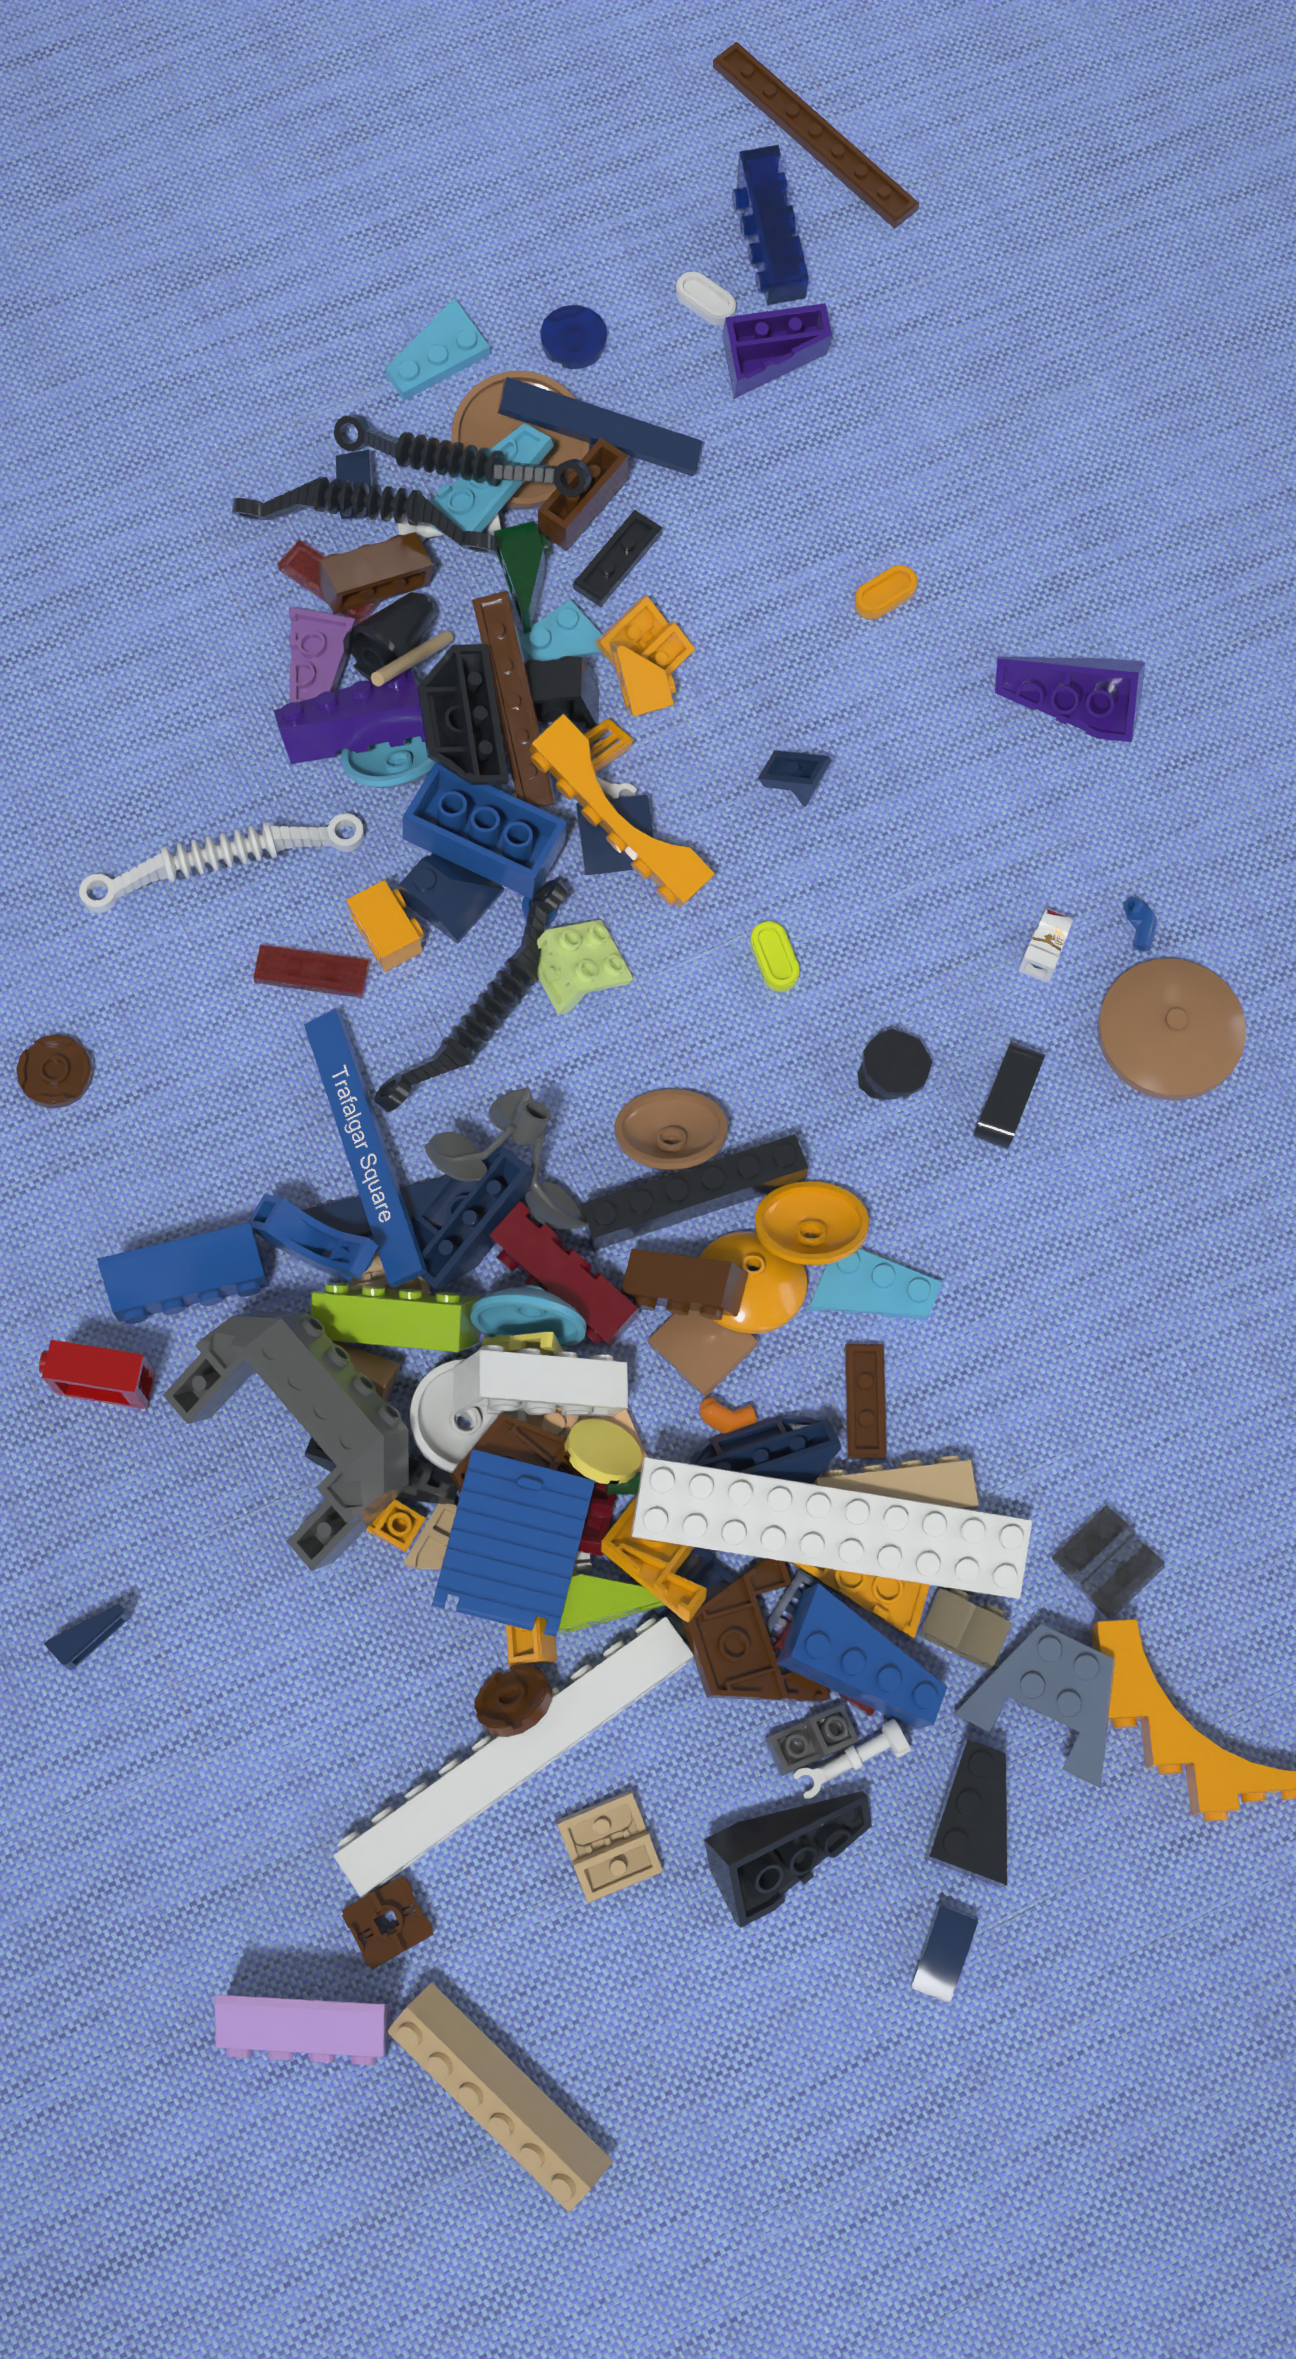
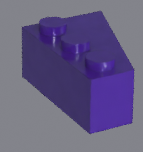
[722,303,832,399]

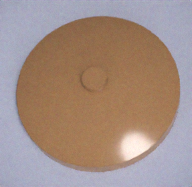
[451,371,590,509]
[1097,958,1246,1101]

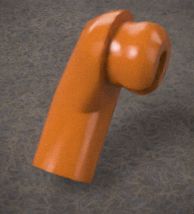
[699,1397,757,1433]

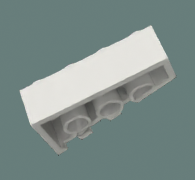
[454,1345,628,1416]

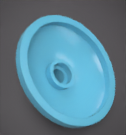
[341,736,435,788]
[470,1285,587,1348]

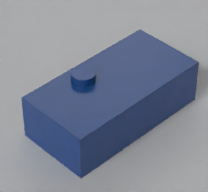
[402,762,567,900]

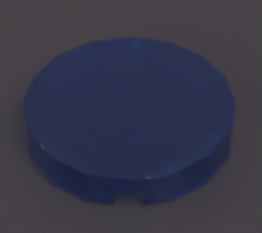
[540,305,607,369]

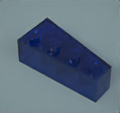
[732,144,809,305]

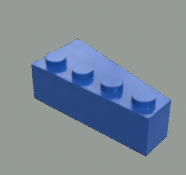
[776,1583,947,1729]

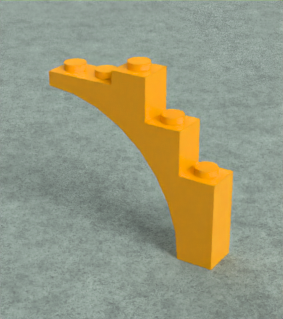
[1090,1619,1296,1822]

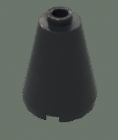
[343,592,435,680]

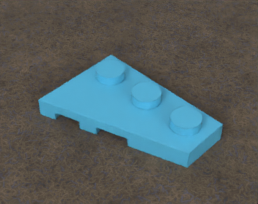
[385,298,490,401]
[808,1249,943,1320]

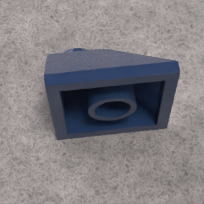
[399,853,504,944]

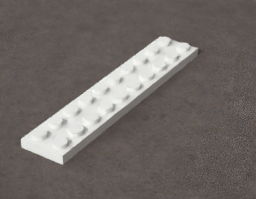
[631,1457,1032,1599]

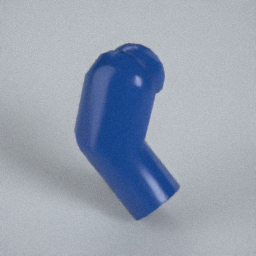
[1123,897,1157,951]

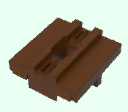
[341,1876,434,1970]

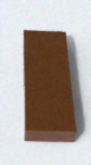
[844,1344,886,1460]

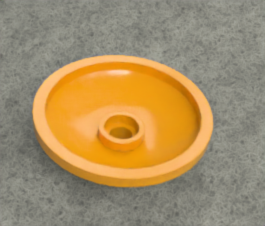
[755,1181,869,1266]
[699,1231,807,1334]

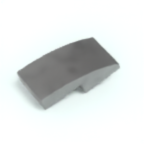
[765,1704,859,1777]

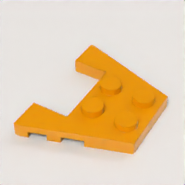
[601,1496,707,1622]

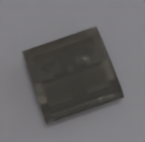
[1052,1505,1165,1620]

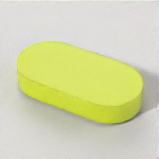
[750,921,800,992]

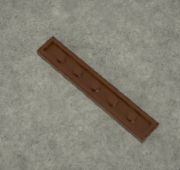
[472,591,557,808]

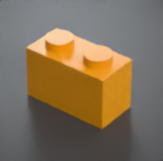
[346,880,424,972]

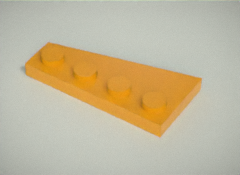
[790,1562,930,1639]

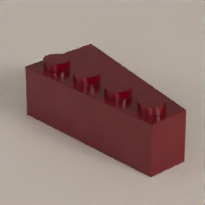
[489,1201,640,1348]

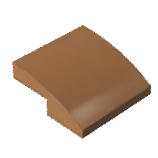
[647,1310,759,1397]

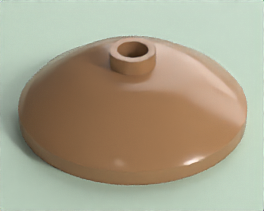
[615,1089,728,1170]

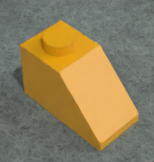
[609,641,676,717]

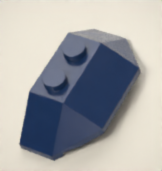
[411,1146,534,1290]
[685,1415,842,1484]

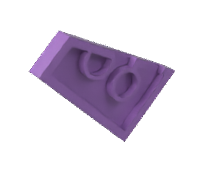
[289,607,357,703]

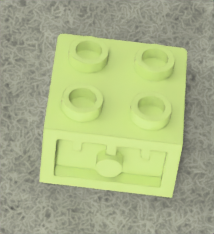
[537,920,633,1015]

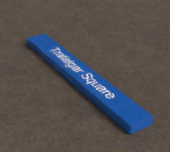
[304,1009,428,1288]

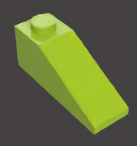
[557,1570,666,1635]

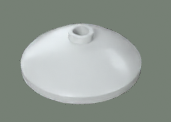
[409,1359,526,1472]

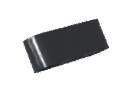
[973,1041,1046,1150]

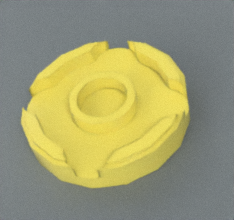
[564,1418,642,1484]

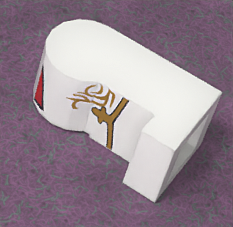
[1018,908,1073,983]

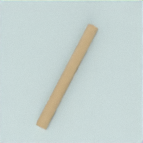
[371,631,453,686]

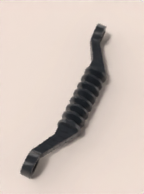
[334,414,591,497]
[232,476,498,554]
[374,879,567,1112]

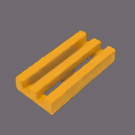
[584,718,634,773]

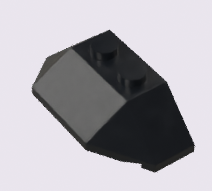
[417,644,509,785]

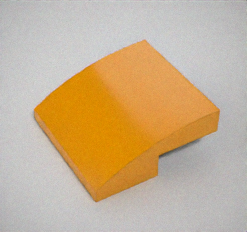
[594,596,695,674]

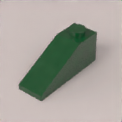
[494,521,550,633]

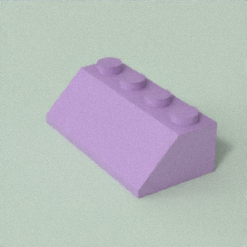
[214,1995,391,2065]

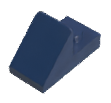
[758,750,832,807]

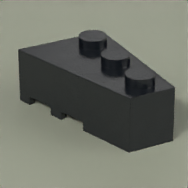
[924,1739,1007,1888]

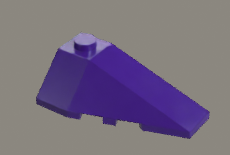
[995,657,1145,742]

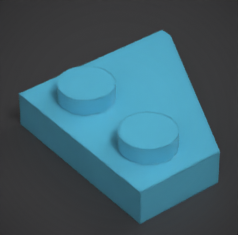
[519,599,605,661]

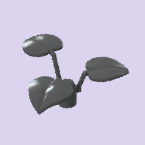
[424,1088,587,1229]

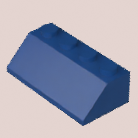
[97,1222,269,1324]

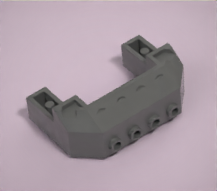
[163,1311,409,1571]

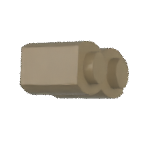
[917,1588,1013,1670]

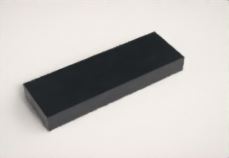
[573,510,663,607]

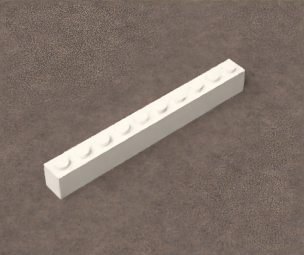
[333,1617,694,1898]

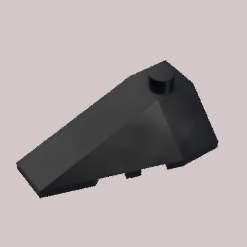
[704,1791,872,1928]

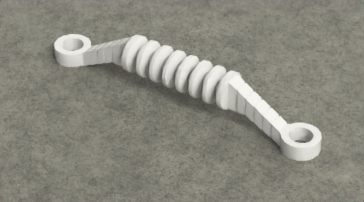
[79,813,364,913]

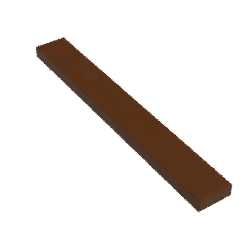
[713,42,919,229]

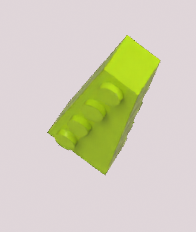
[311,1283,482,1352]

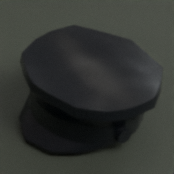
[857,1029,932,1100]

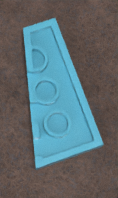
[429,423,554,538]

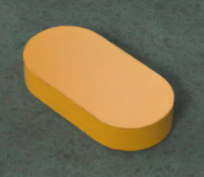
[854,565,918,619]

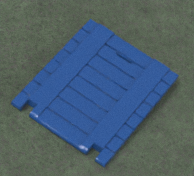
[432,1449,595,1637]

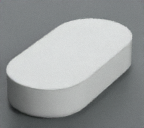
[676,272,736,326]

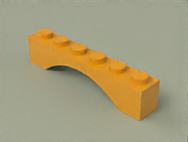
[529,714,715,908]

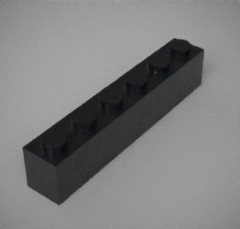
[581,1134,808,1251]

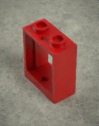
[39,1340,156,1410]

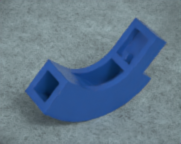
[247,1194,379,1282]

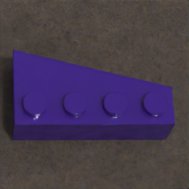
[273,668,425,764]

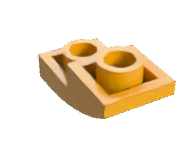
[365,1499,426,1553]

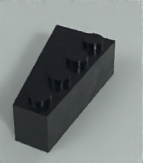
[499,656,599,729]

